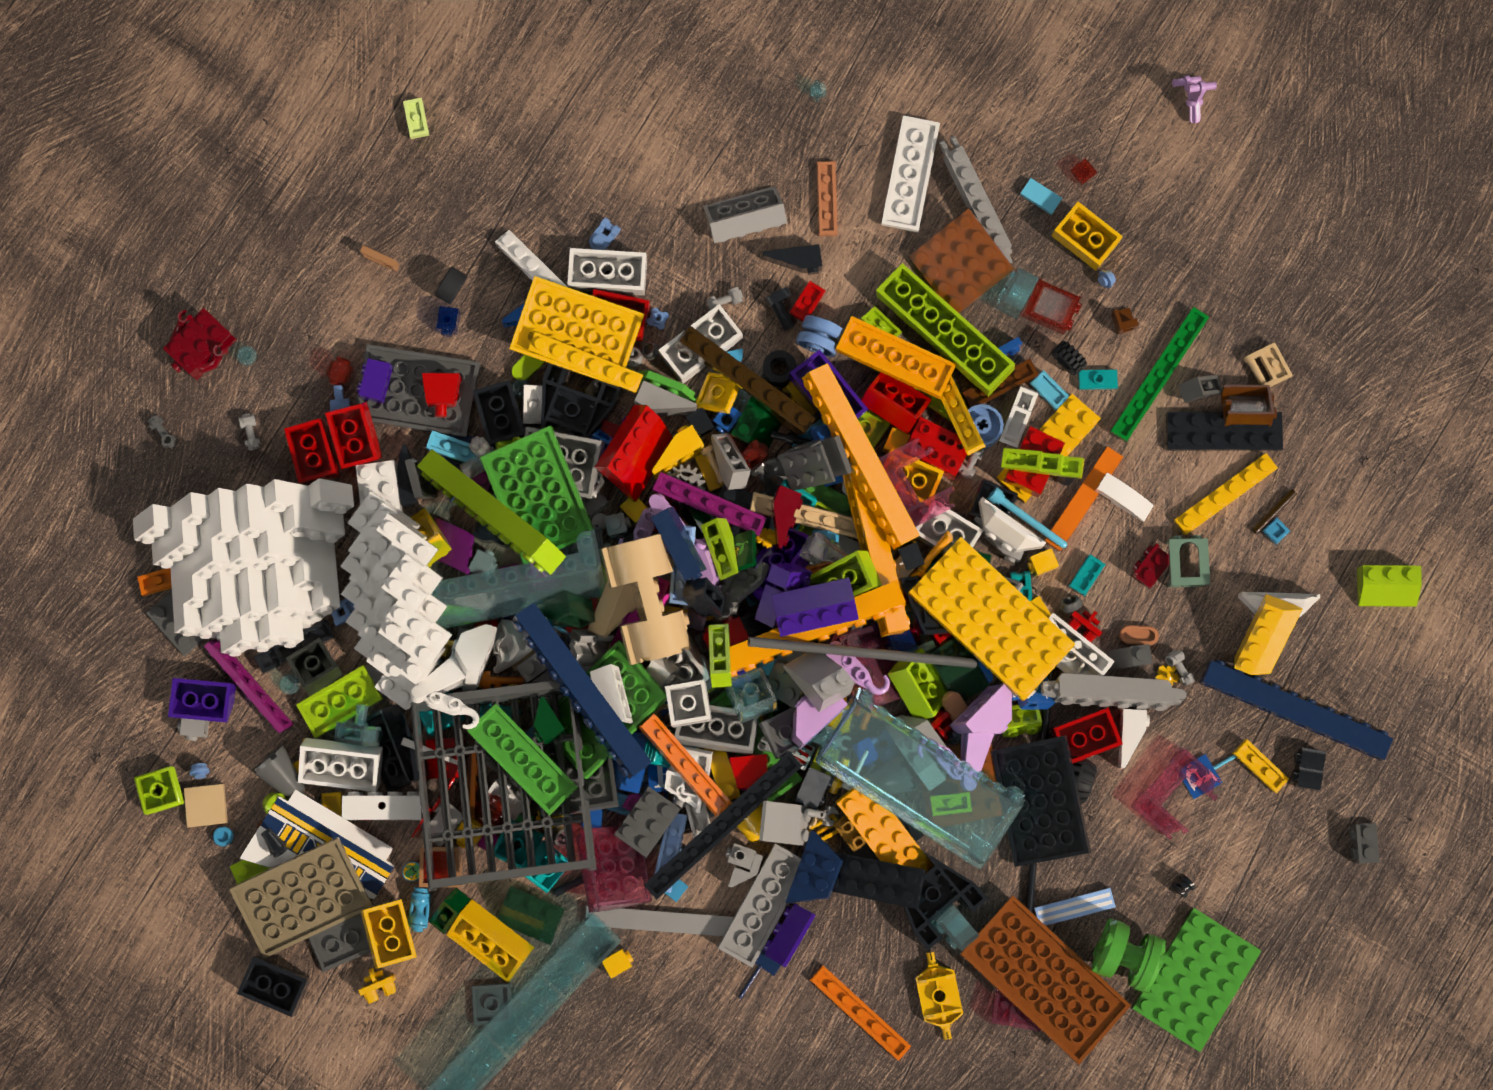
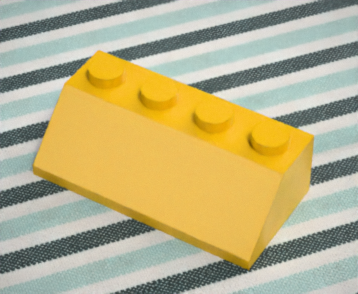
[1234,594,1303,675]
[446,899,534,983]

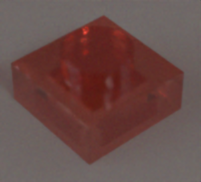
[1070,158,1097,186]

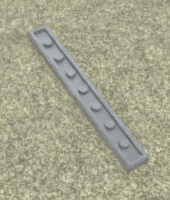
[585,906,734,936]

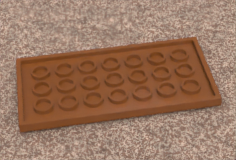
[960,895,1131,1065]

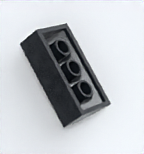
[360,704,427,792]

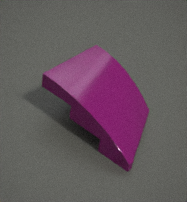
[434,517,474,575]

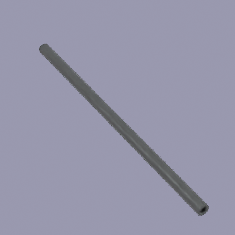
[747,637,977,668]

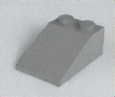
[634,381,697,416]
[783,652,855,712]
[759,801,811,846]

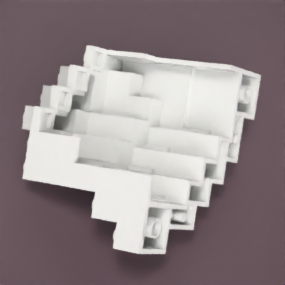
[133,478,354,657]
[341,491,452,710]

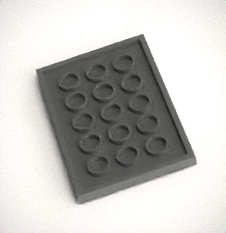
[356,344,480,438]

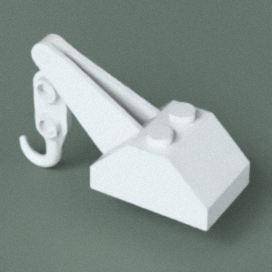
[410,624,497,729]

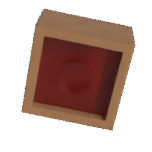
[419,847,462,887]

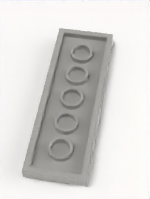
[717,843,801,968]

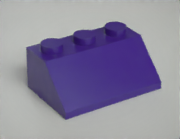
[168,678,236,723]
[763,903,816,968]

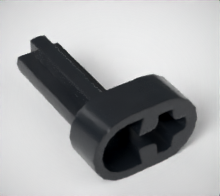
[764,287,794,331]

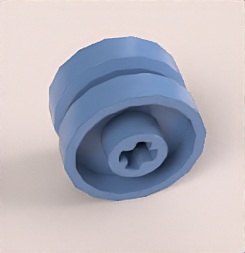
[796,315,844,357]
[968,404,1004,450]

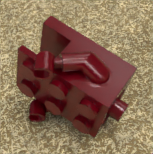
[163,308,237,380]

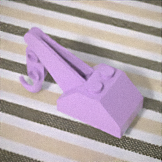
[618,493,723,586]
[792,641,890,749]
[917,684,1012,791]

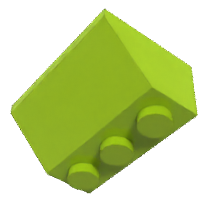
[1357,565,1422,607]
[888,648,947,719]

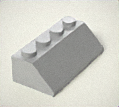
[703,186,787,243]

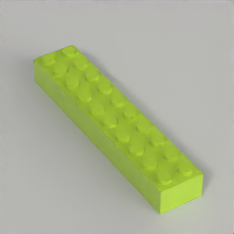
[417,449,566,575]

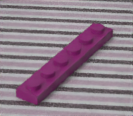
[653,472,767,536]
[204,639,294,734]

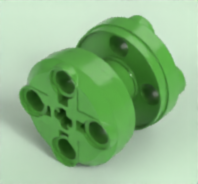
[1092,918,1166,993]

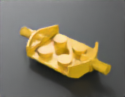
[915,952,963,1040]

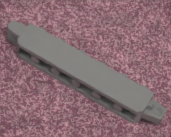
[939,136,1013,264]
[1041,673,1187,711]

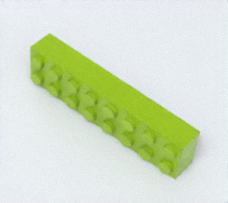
[876,263,1015,397]

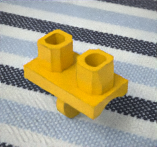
[358,968,396,1004]

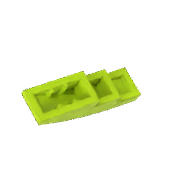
[1001,448,1084,478]

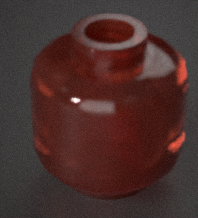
[325,356,353,386]

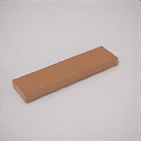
[816,161,838,236]

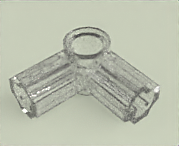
[460,436,495,479]

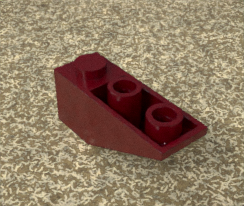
[771,485,803,549]

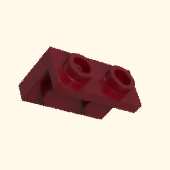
[1131,543,1169,589]

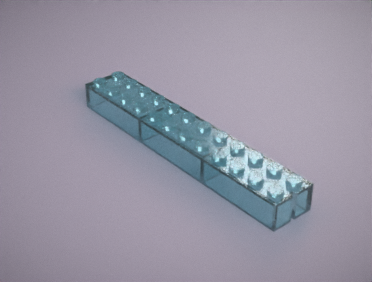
[426,911,622,1090]

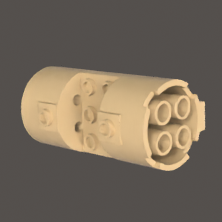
[600,534,691,665]

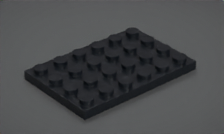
[991,735,1091,867]

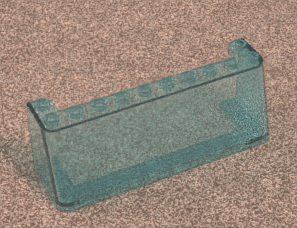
[432,530,607,629]
[815,687,1024,869]

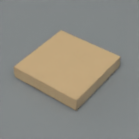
[184,784,228,828]

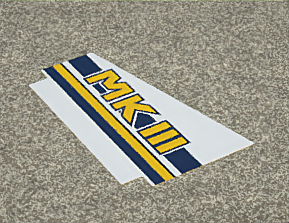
[240,790,395,899]

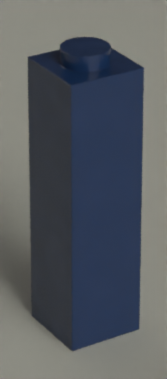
[651,507,707,581]

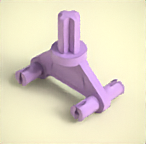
[1172,75,1217,123]

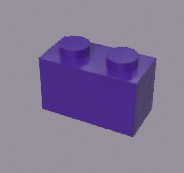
[357,358,393,404]

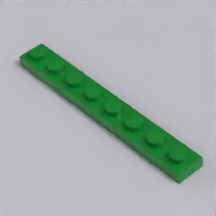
[1110,307,1209,443]

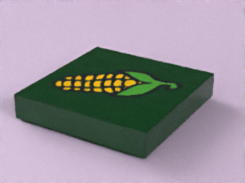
[733,529,756,571]

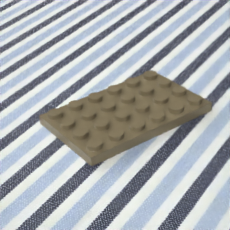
[229,836,373,958]

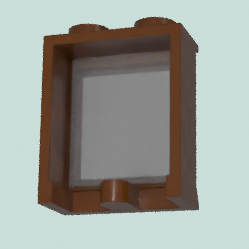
[1220,385,1277,427]

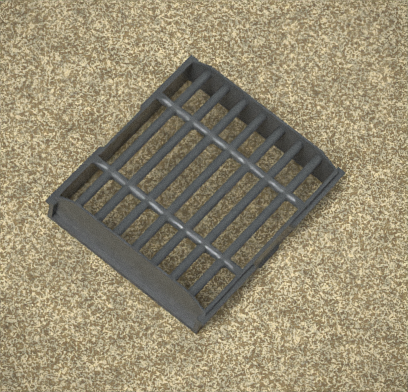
[411,680,597,891]

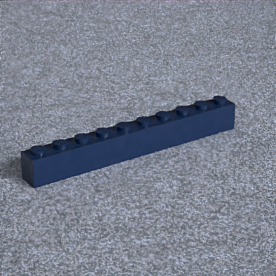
[512,602,651,779]
[1199,659,1393,761]

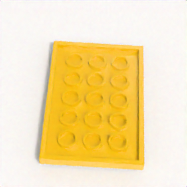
[509,276,644,387]

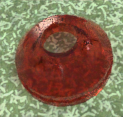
[475,795,503,827]

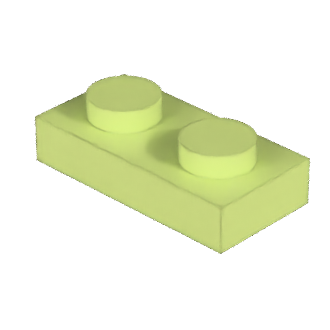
[403,98,430,139]

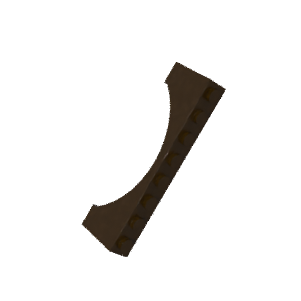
[673,326,816,436]

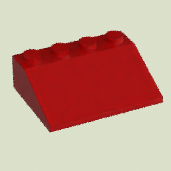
[595,405,673,502]

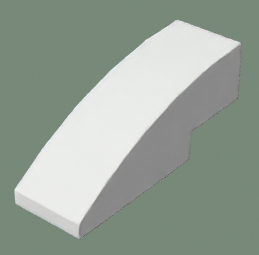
[999,385,1039,448]
[1095,473,1154,522]

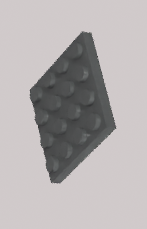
[538,743,619,819]

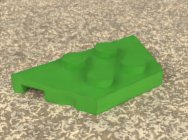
[635,370,698,403]

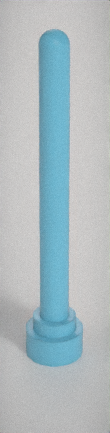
[988,487,1067,548]

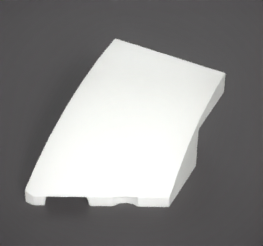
[493,619,533,673]
[665,746,713,813]

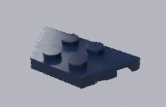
[786,830,843,904]

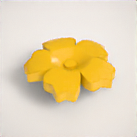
[756,528,776,548]
[1155,665,1180,686]

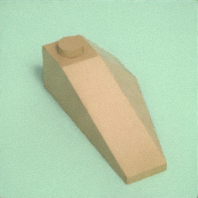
[588,577,659,638]

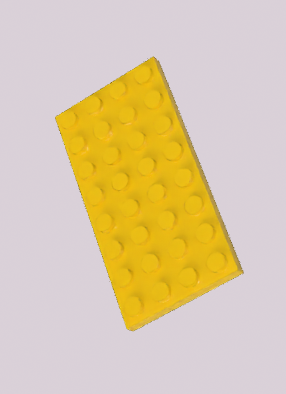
[908,537,1075,701]

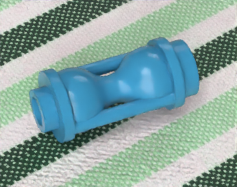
[408,887,431,932]

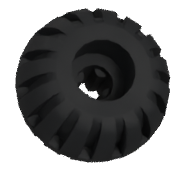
[1071,756,1097,804]

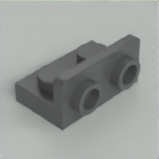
[1349,823,1380,864]

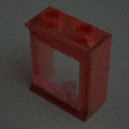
[1022,278,1082,335]

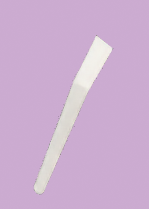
[401,738,457,765]

